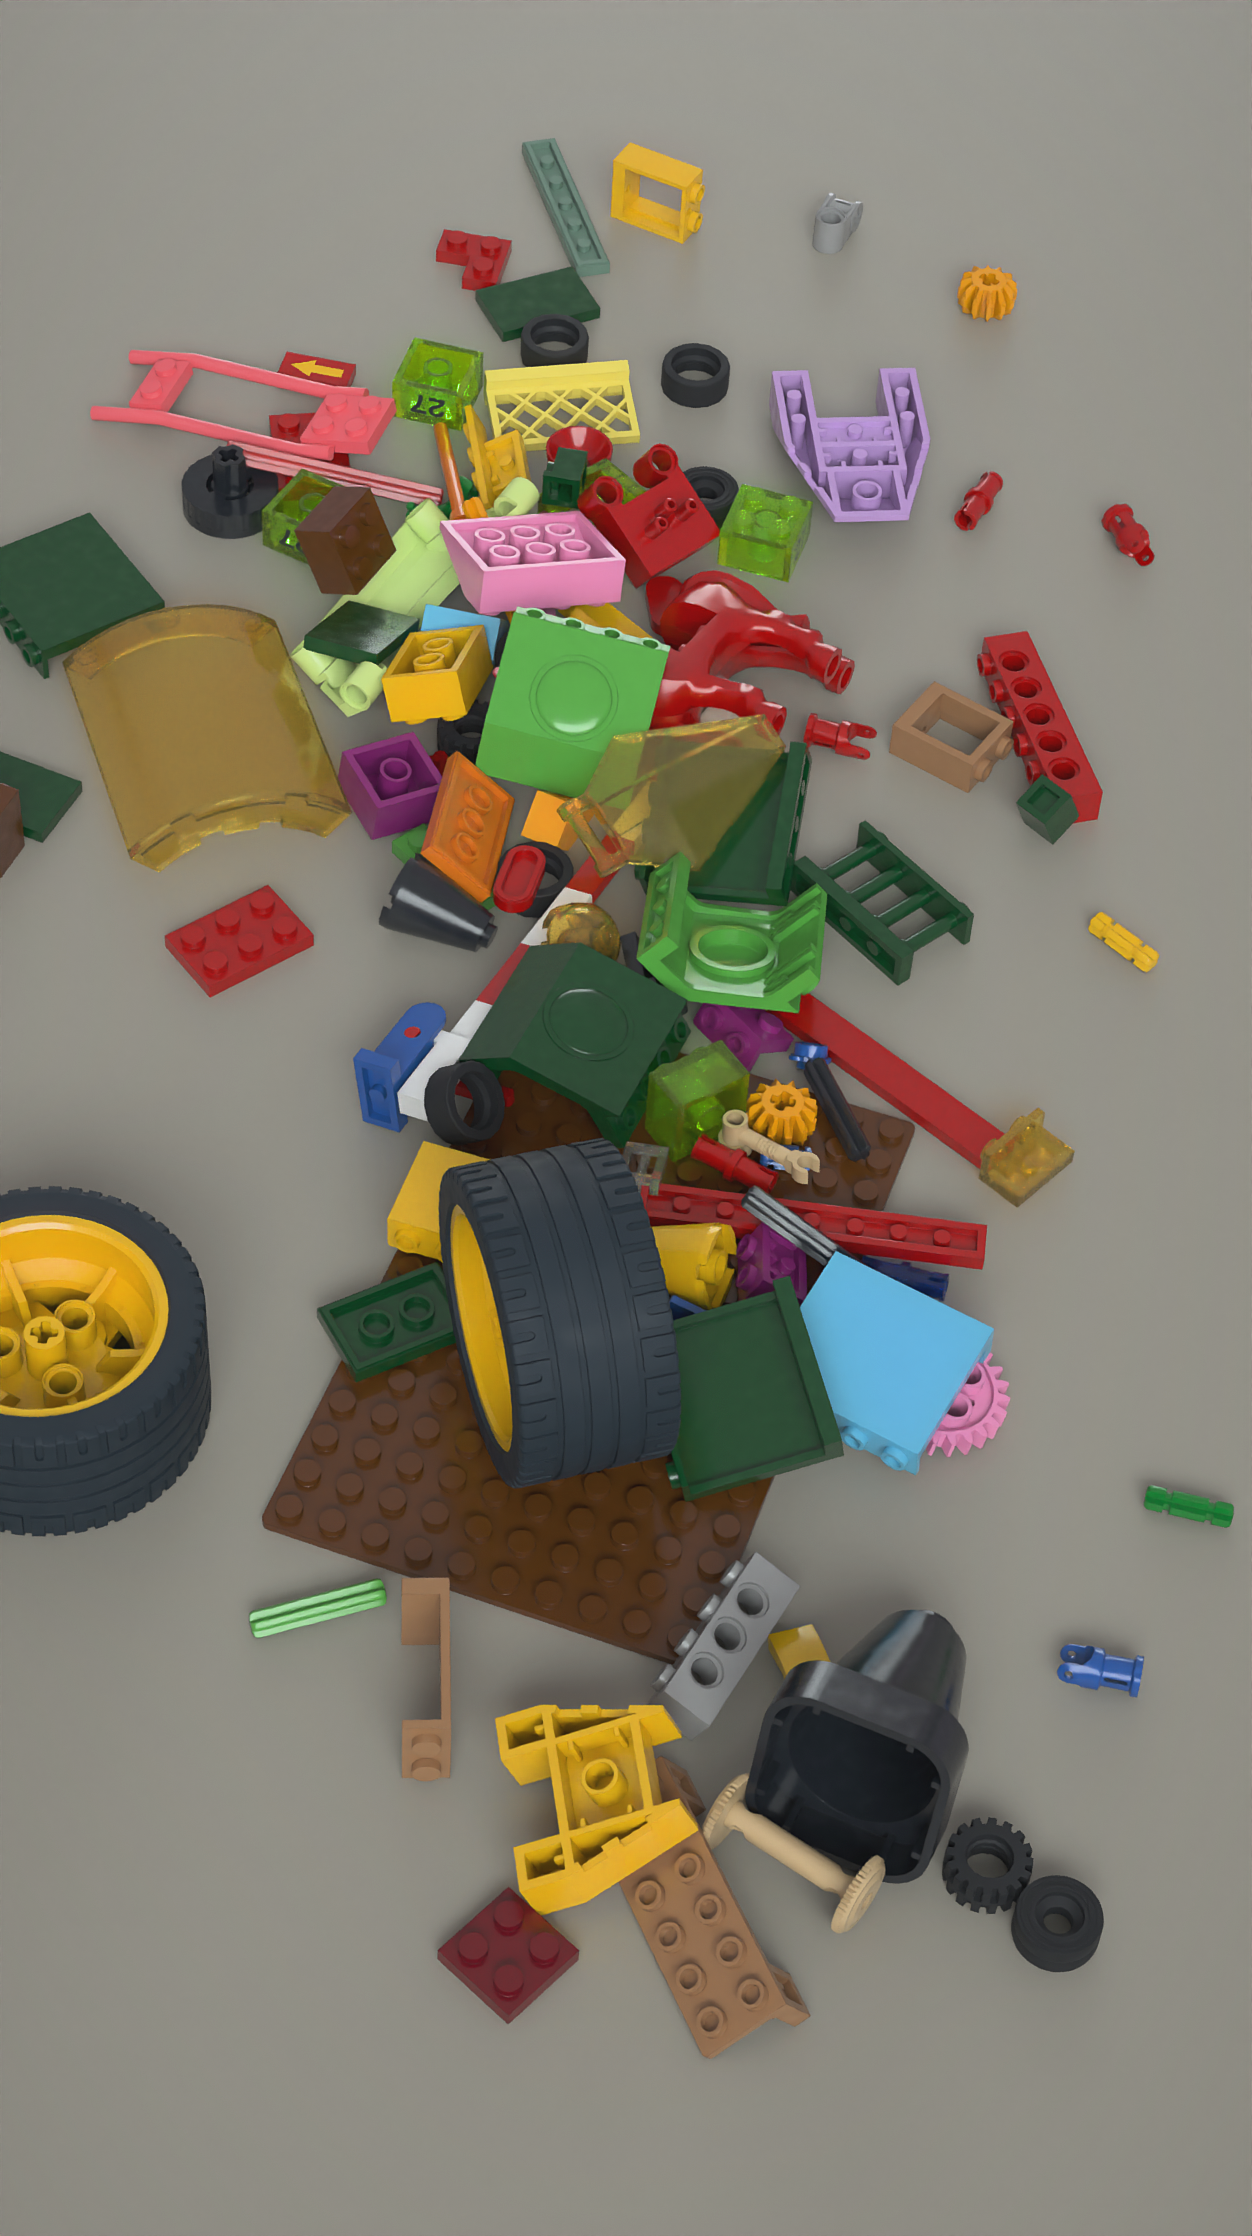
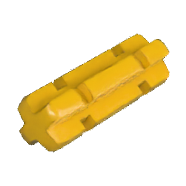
[1088,912,1159,972]

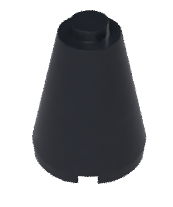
[379,853,498,952]

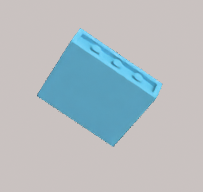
[800,1251,994,1475]

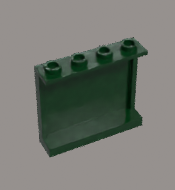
[0,512,166,679]
[634,732,812,906]
[665,1276,844,1502]

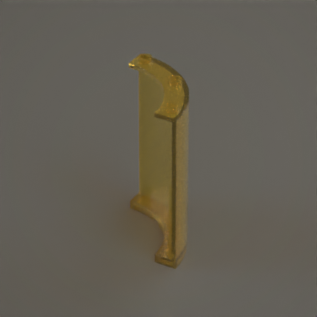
[62,604,352,873]

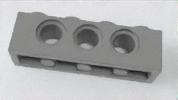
[647,1552,800,1741]

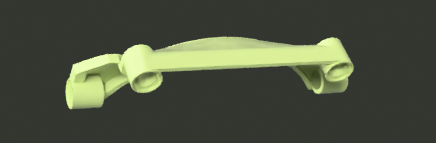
[290,477,539,717]

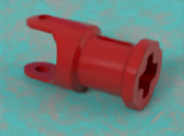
[1101,503,1155,566]
[803,713,877,760]

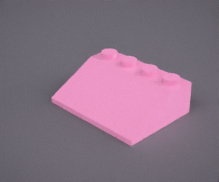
[440,511,626,616]

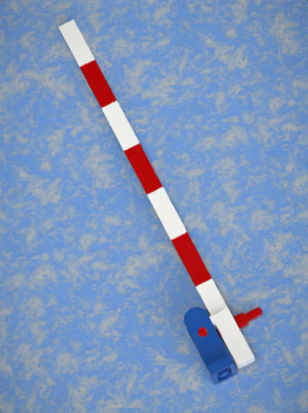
[353,680,739,1133]

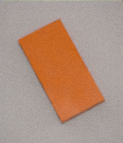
[420,751,515,903]

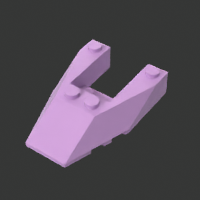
[769,368,930,522]

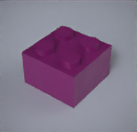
[337,732,442,840]

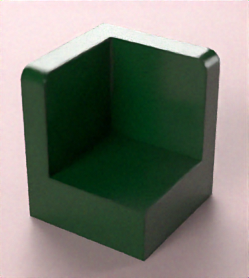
[1016,774,1079,844]

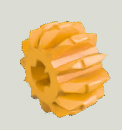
[957,265,1017,322]
[746,1078,818,1146]

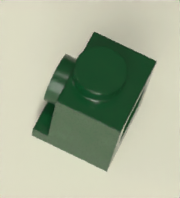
[542,447,588,509]

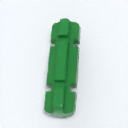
[1143,1485,1234,1528]

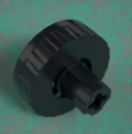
[181,444,279,539]

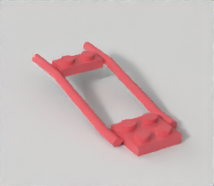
[90,350,397,461]

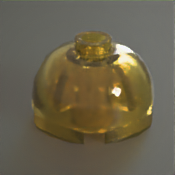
[541,903,621,962]

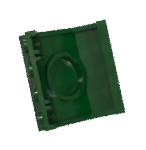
[459,942,691,1148]

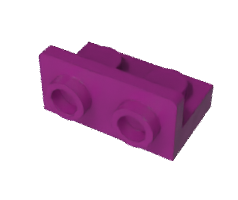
[736,1222,807,1306]

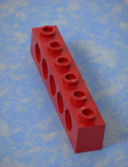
[977,631,1103,823]

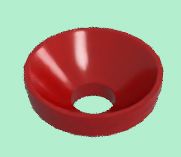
[546,426,613,480]

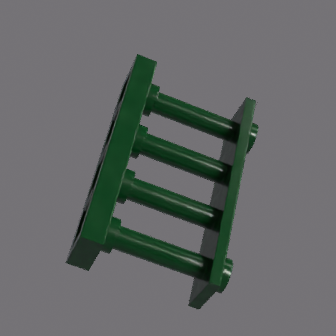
[790,820,974,986]

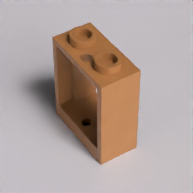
[889,681,1014,793]

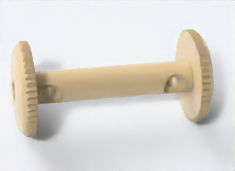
[702,1773,886,1933]

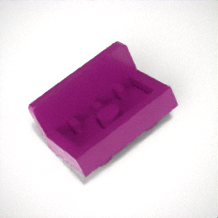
[693,1003,794,1072]

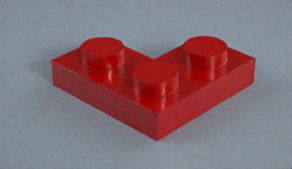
[436,229,512,291]

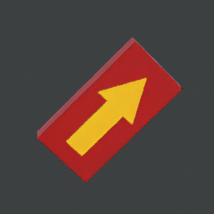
[277,351,356,387]

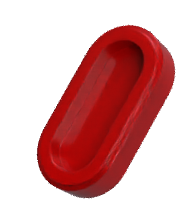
[645,576,682,636]
[493,845,546,913]

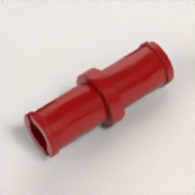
[954,471,1003,531]
[691,1133,779,1194]

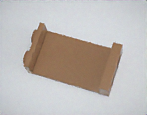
[401,1578,451,1781]

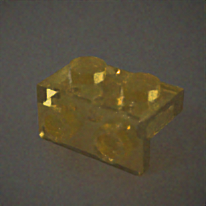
[978,1107,1075,1208]

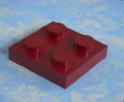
[437,1887,579,2024]

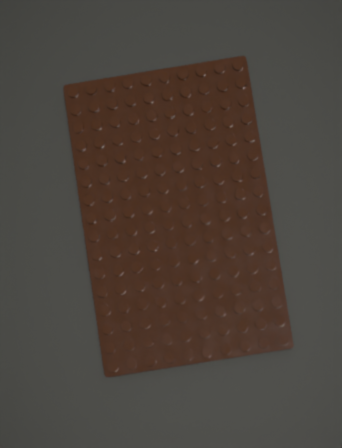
[262,1052,915,1665]

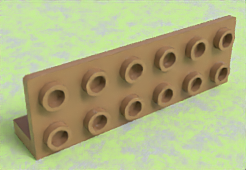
[619,1756,811,2059]

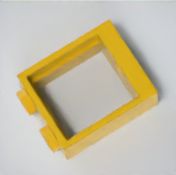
[610,142,705,244]

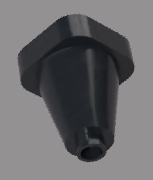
[745,1610,969,1884]

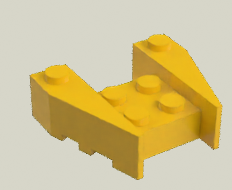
[495,1705,698,1916]

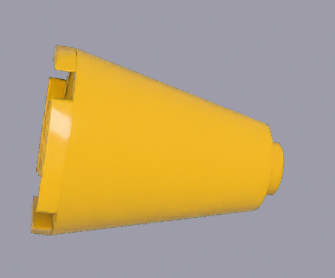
[651,1222,737,1310]

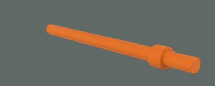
[433,422,466,520]

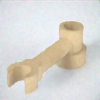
[718,1110,820,1184]

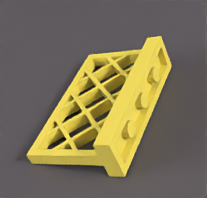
[483,360,640,451]

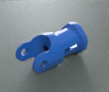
[1057,1644,1144,1698]

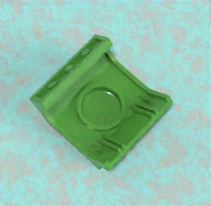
[475,606,671,811]
[636,851,827,1013]

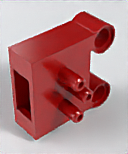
[578,443,722,589]

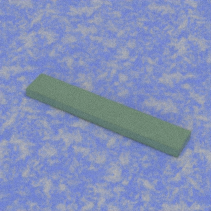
[522,138,610,277]

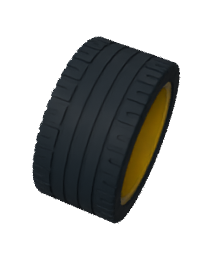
[438,1138,681,1489]
[0,1186,212,1536]

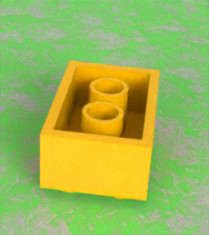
[381,625,493,725]

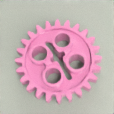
[926,1353,1010,1457]

